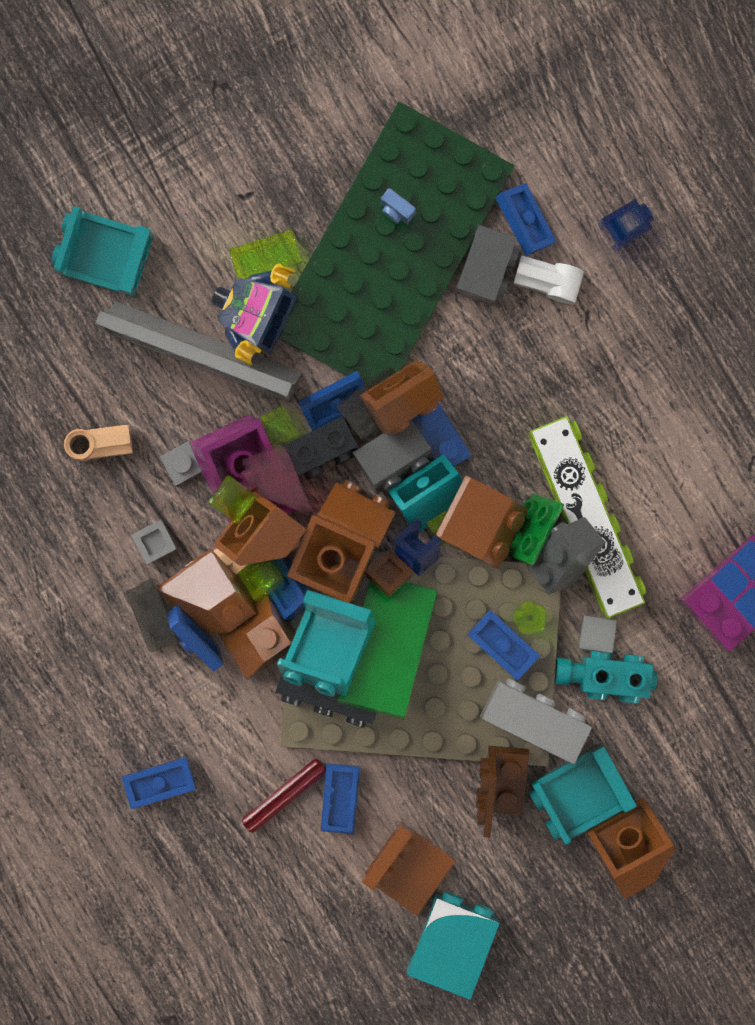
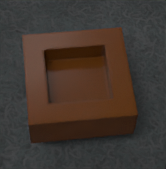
[365,549,414,598]

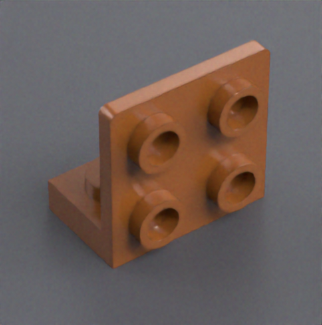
[362,821,455,915]

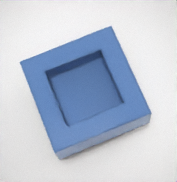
[381,188,416,225]

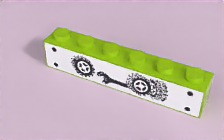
[527,416,647,618]

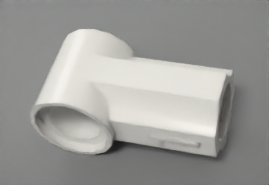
[513,256,584,305]

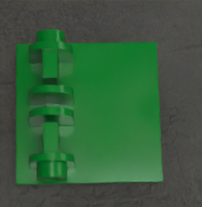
[508,494,564,566]

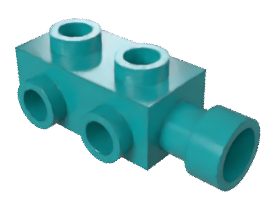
[554,651,657,703]

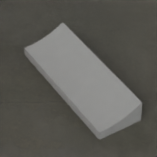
[95,302,302,403]

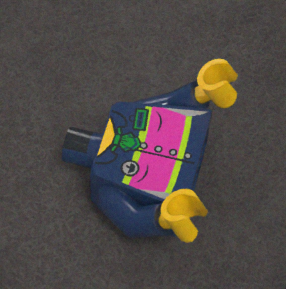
[212,264,297,367]

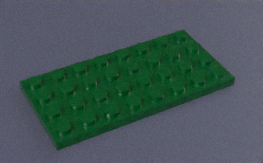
[278,101,515,389]

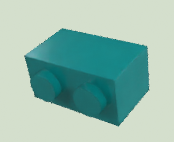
[388,454,463,534]

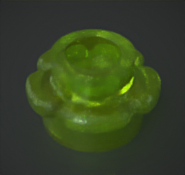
[513,601,547,634]

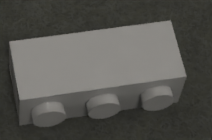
[480,678,592,764]

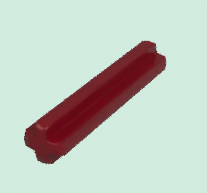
[242,758,326,833]

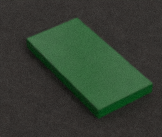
[337,581,437,720]

